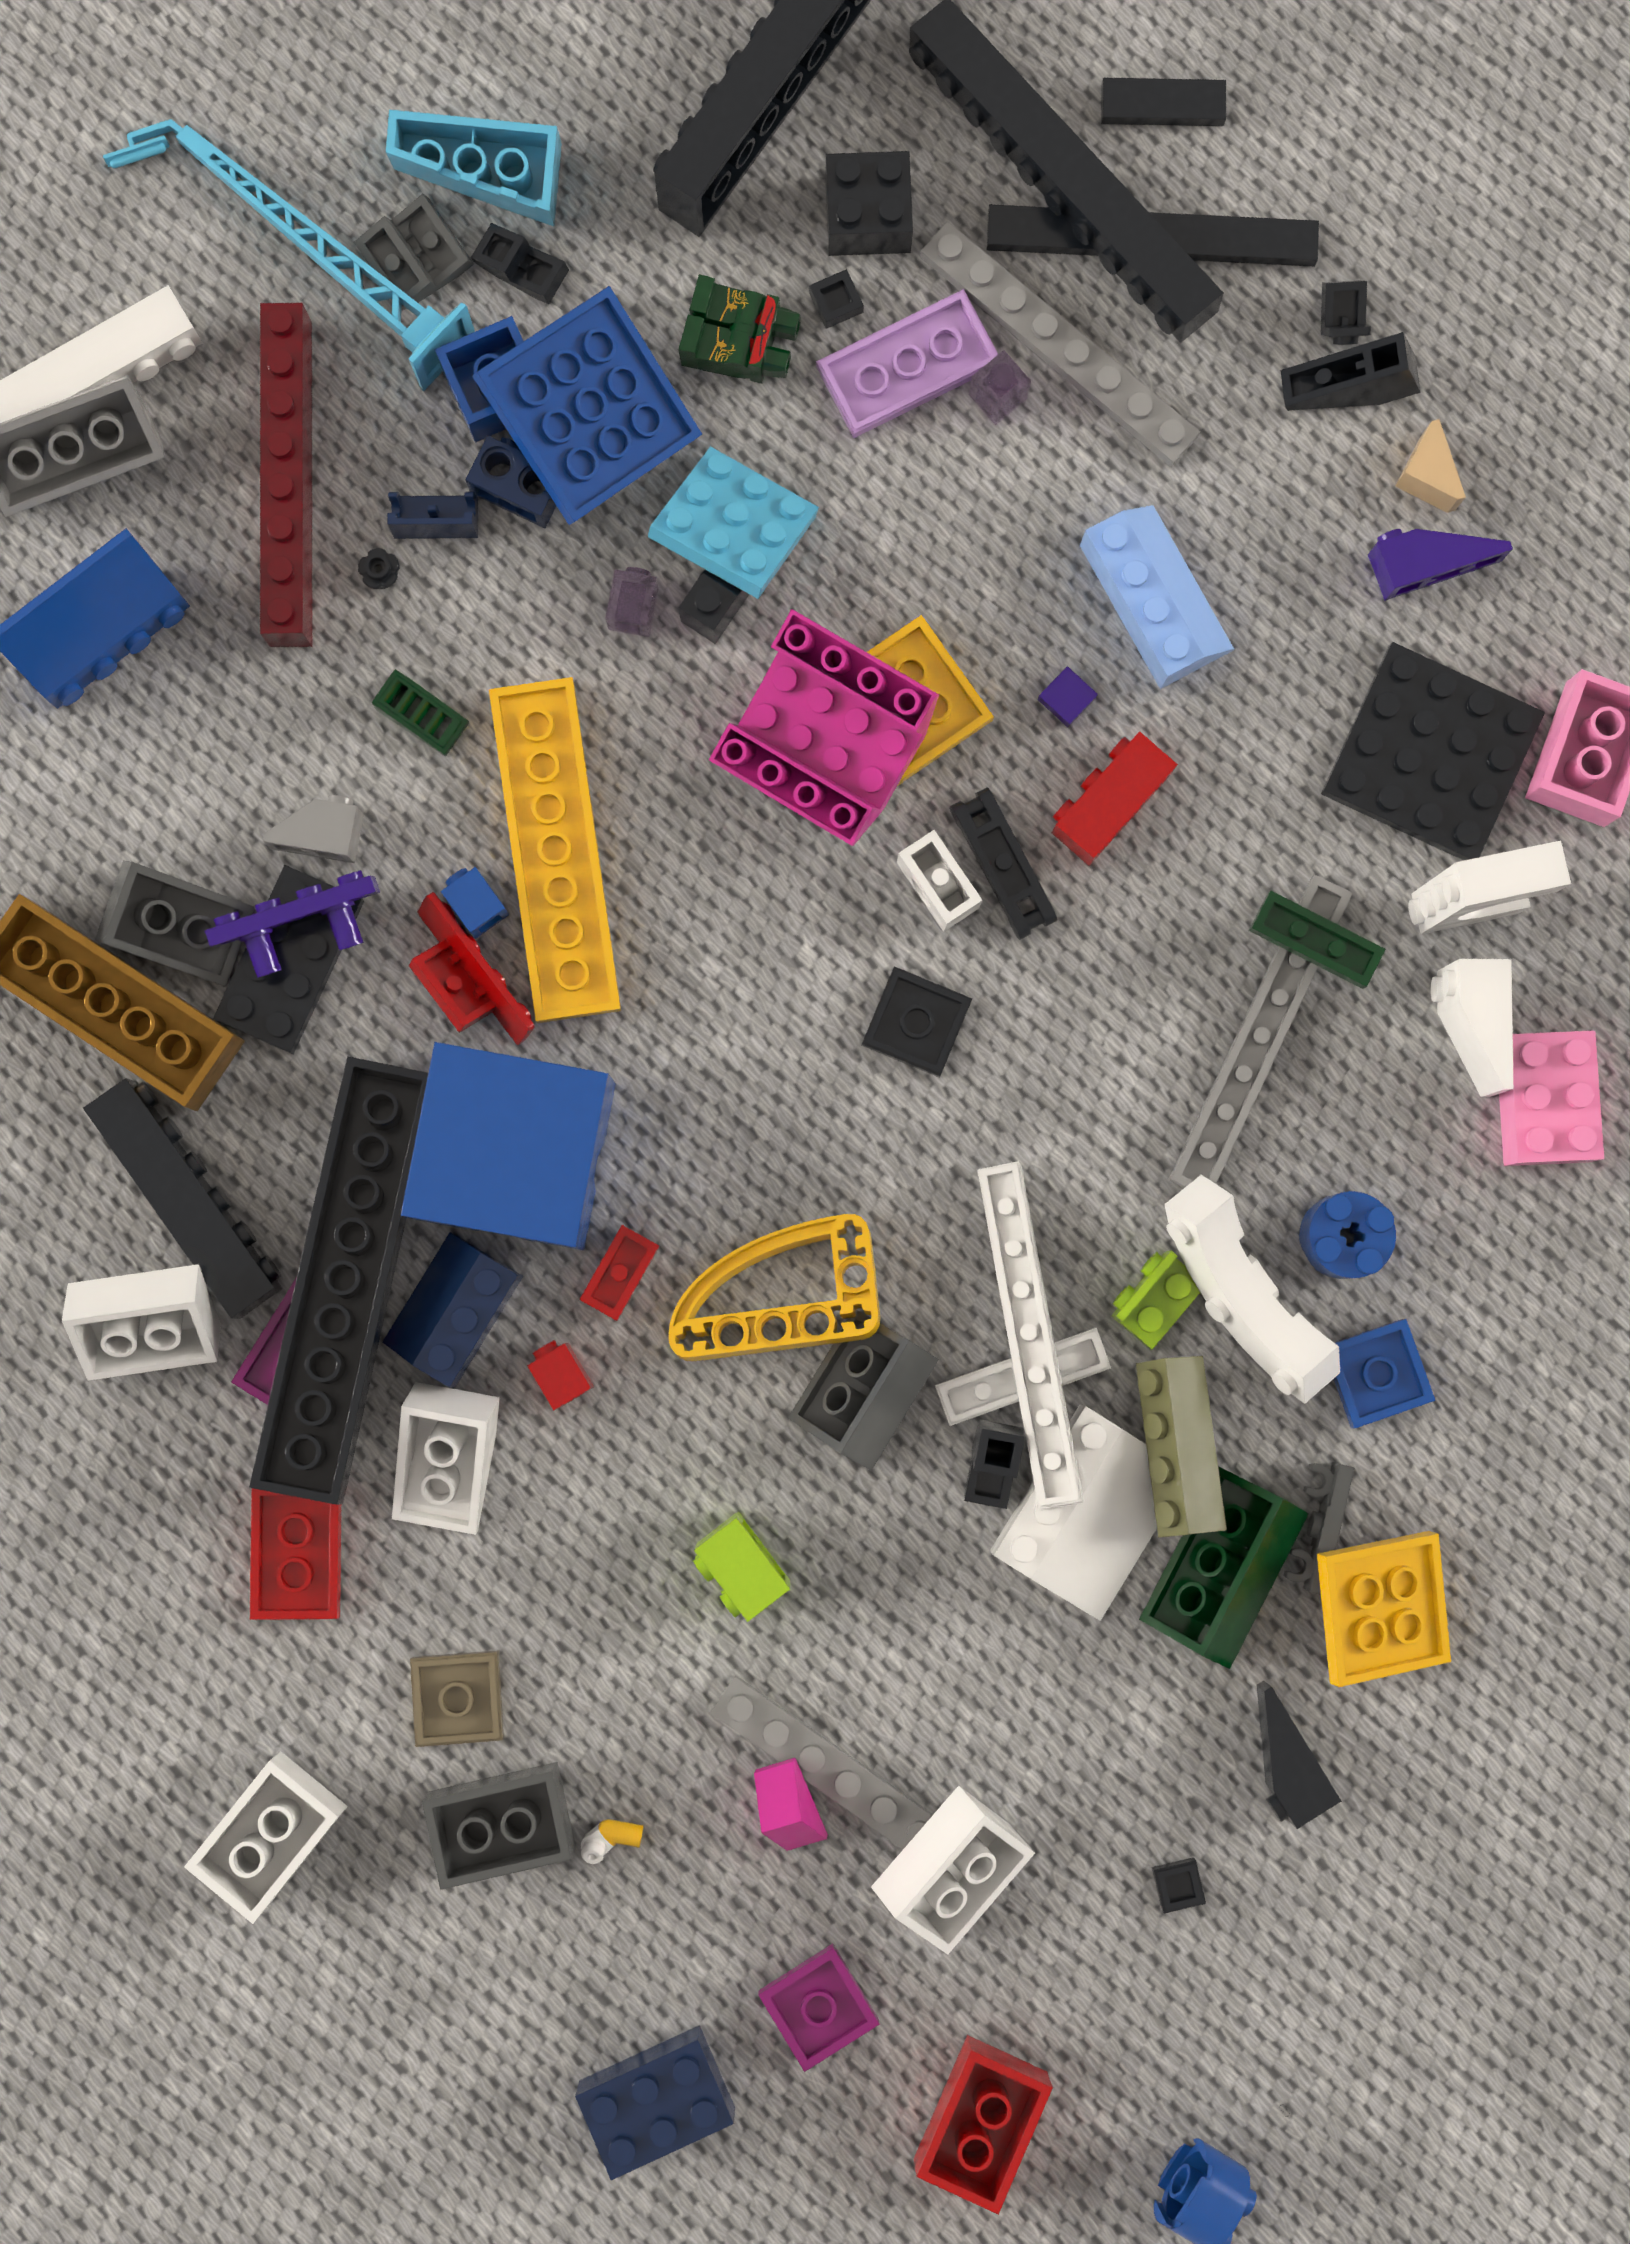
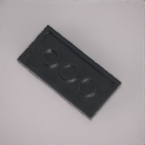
[213,865,364,1055]

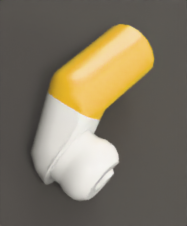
[581,1819,644,1864]

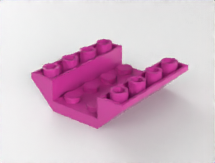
[709,609,939,846]

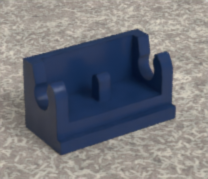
[387,491,478,539]

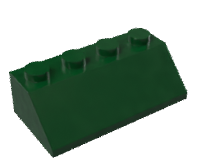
[1139,1466,1309,1669]

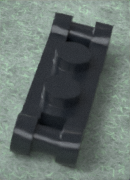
[949,787,1057,940]

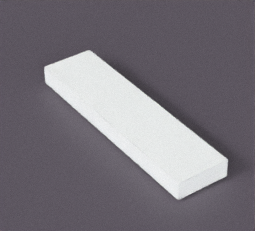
[935,1328,1111,1426]

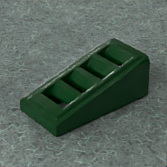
[372,669,469,757]

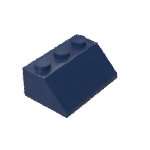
[382,1232,523,1388]

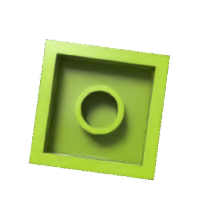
[693,1511,790,1622]

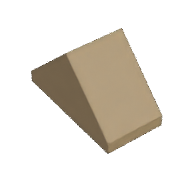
[1395,419,1466,513]

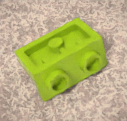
[1111,1250,1200,1350]

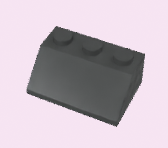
[788,1309,939,1471]

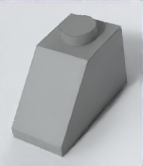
[263,795,364,863]

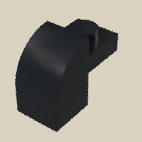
[964,1419,1025,1509]

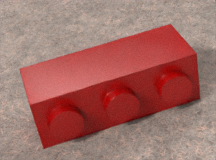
[1051,731,1178,866]

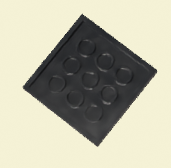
[1321,642,1545,860]

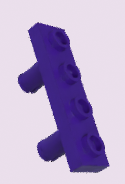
[204,870,380,978]

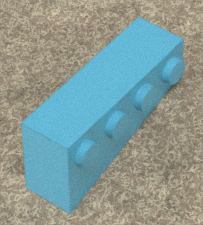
[386,110,562,226]

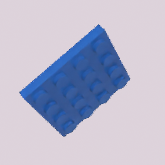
[472,286,702,525]

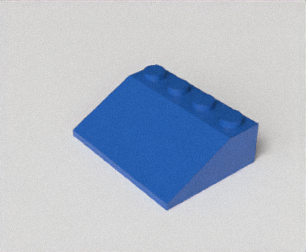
[0,528,190,709]

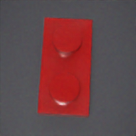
[579,1225,660,1321]

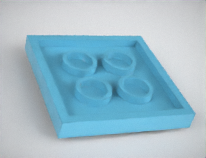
[648,446,819,599]

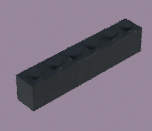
[83,1078,283,1319]

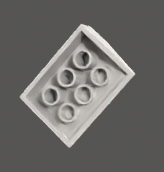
[990,1405,1157,1621]

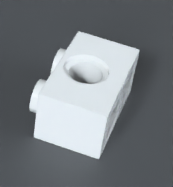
[896,830,982,932]

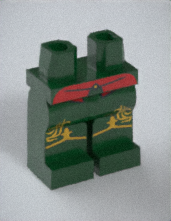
[678,274,801,384]

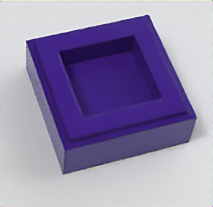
[1037,666,1098,728]

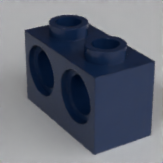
[465,436,556,528]

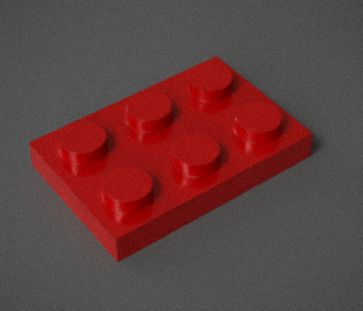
[250,1488,342,1620]

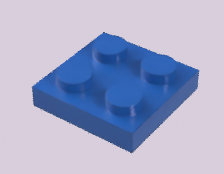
[1334,1319,1436,1429]

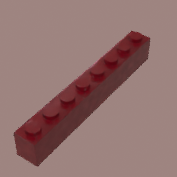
[260,303,313,647]

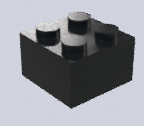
[825,151,913,256]

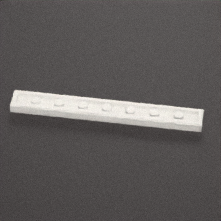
[977,1161,1084,1510]

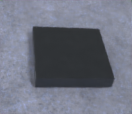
[861,966,972,1078]

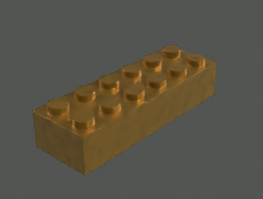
[0,894,245,1111]

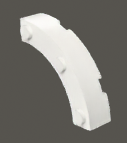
[1164,1175,1340,1404]

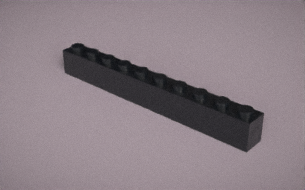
[909,0,1224,343]

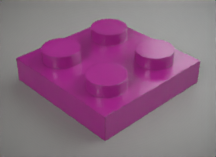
[758,1943,880,2072]

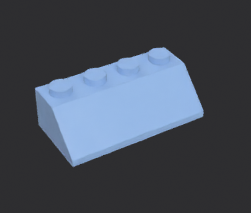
[1080,505,1234,689]

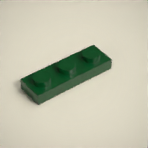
[1249,891,1386,989]

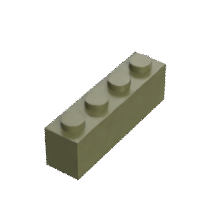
[1136,1356,1227,1538]

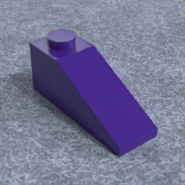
[1368,529,1513,601]

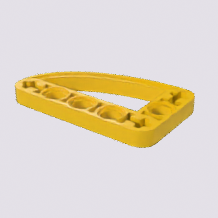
[669,1214,880,1362]

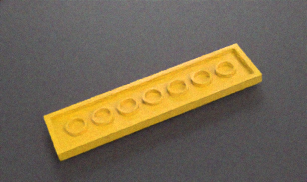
[489,677,621,1023]

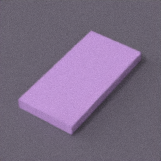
[816,289,1002,438]

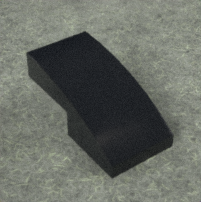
[471,223,569,305]

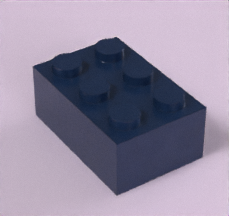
[575,2025,735,2180]

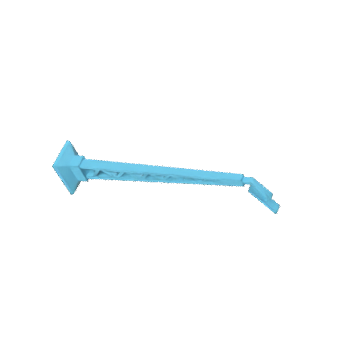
[103,119,475,391]

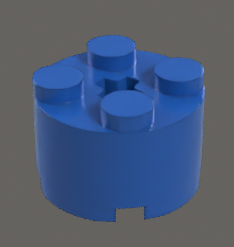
[1299,1191,1396,1279]
[1154,2138,1257,2244]

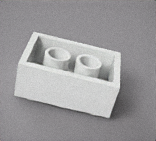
[62,1264,221,1381]
[184,1751,348,1924]
[871,1786,1035,1954]

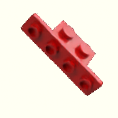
[409,892,535,1045]

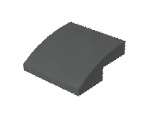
[354,193,474,311]

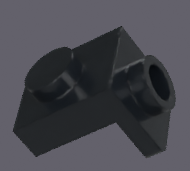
[1321,280,1371,345]

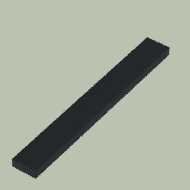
[987,204,1319,267]

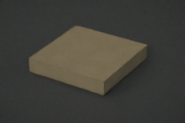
[410,1650,504,1747]

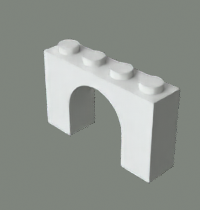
[1408,841,1571,934]

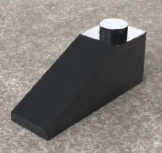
[1280,332,1421,411]
[678,570,749,644]
[1256,1681,1341,1829]

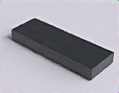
[1101,78,1226,126]

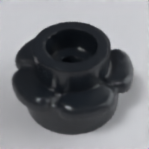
[358,548,400,589]

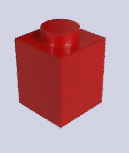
[527,1340,594,1411]

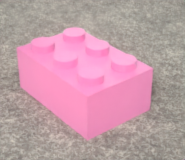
[1525,669,1630,827]
[1499,1031,1604,1166]

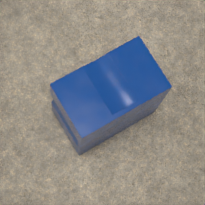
[401,1042,616,1250]

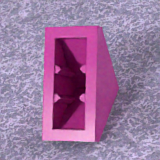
[754,1758,828,1851]

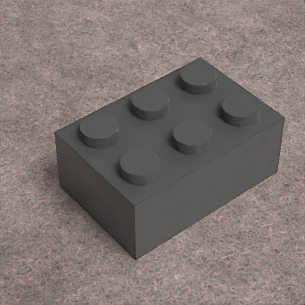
[422,1762,576,1890]

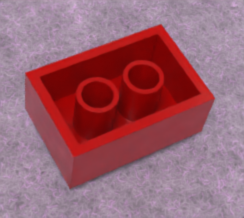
[914,2035,1053,2215]

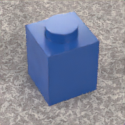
[441,867,510,939]

